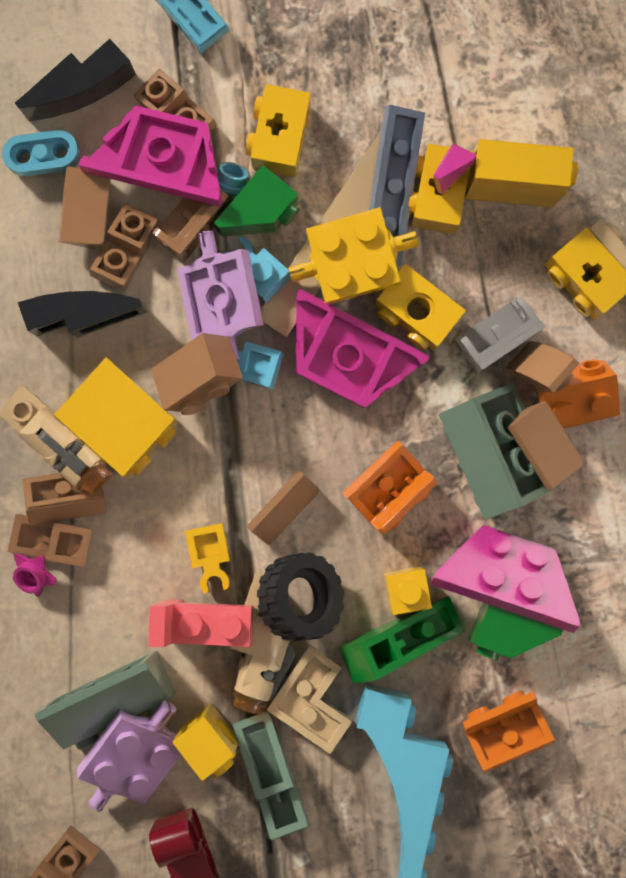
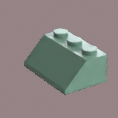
[439,382,559,520]
[34,651,175,750]

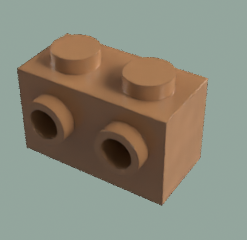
[151,333,243,415]

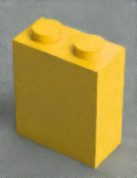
[465,139,578,207]
[54,358,179,478]

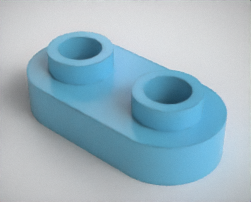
[2,130,80,177]

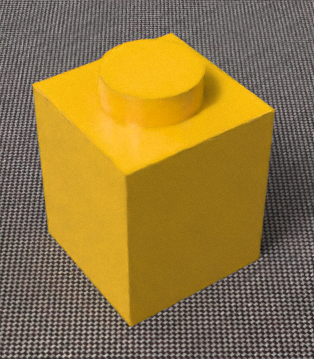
[383,567,432,615]

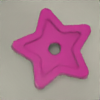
[13,553,57,597]

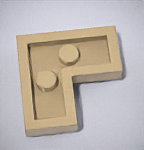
[266,644,352,754]

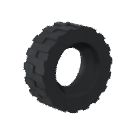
[257,552,345,642]

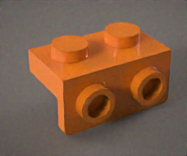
[533,359,620,429]
[342,441,438,535]
[462,691,555,774]

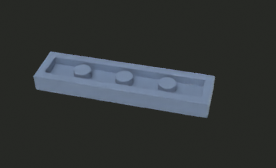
[369,105,425,266]

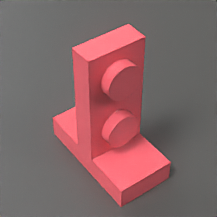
[148,599,254,647]

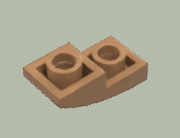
[133,69,217,133]
[89,203,158,292]
[505,341,580,393]
[29,825,100,878]

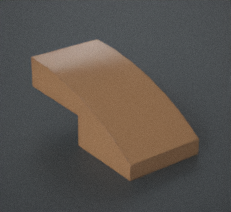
[7,514,92,567]

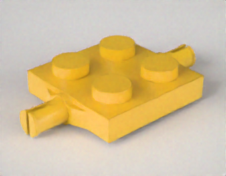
[289,207,419,305]

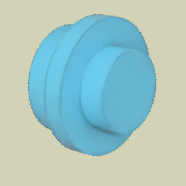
[217,162,249,197]

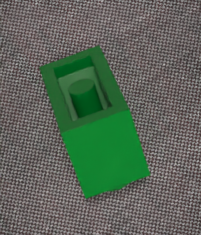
[214,165,300,237]
[469,602,563,661]

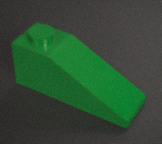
[338,596,464,683]

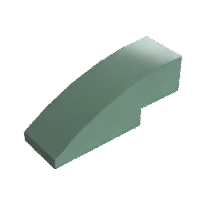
[232,711,311,840]

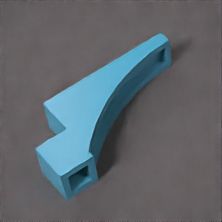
[356,683,453,878]

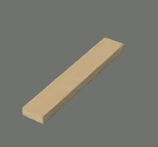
[260,131,381,339]

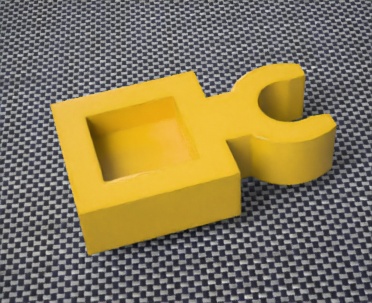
[185,523,231,594]

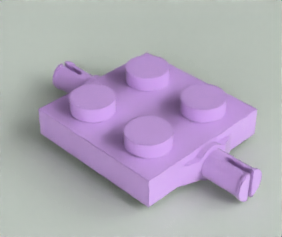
[177,231,264,360]
[76,700,181,812]

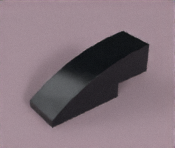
[15,39,136,121]
[17,291,147,338]

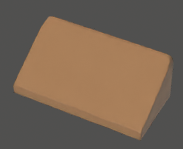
[58,167,111,249]
[508,402,584,491]
[22,468,106,525]
[248,471,319,544]

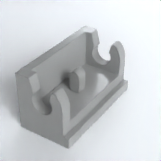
[454,297,546,374]

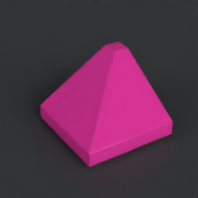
[433,144,477,194]

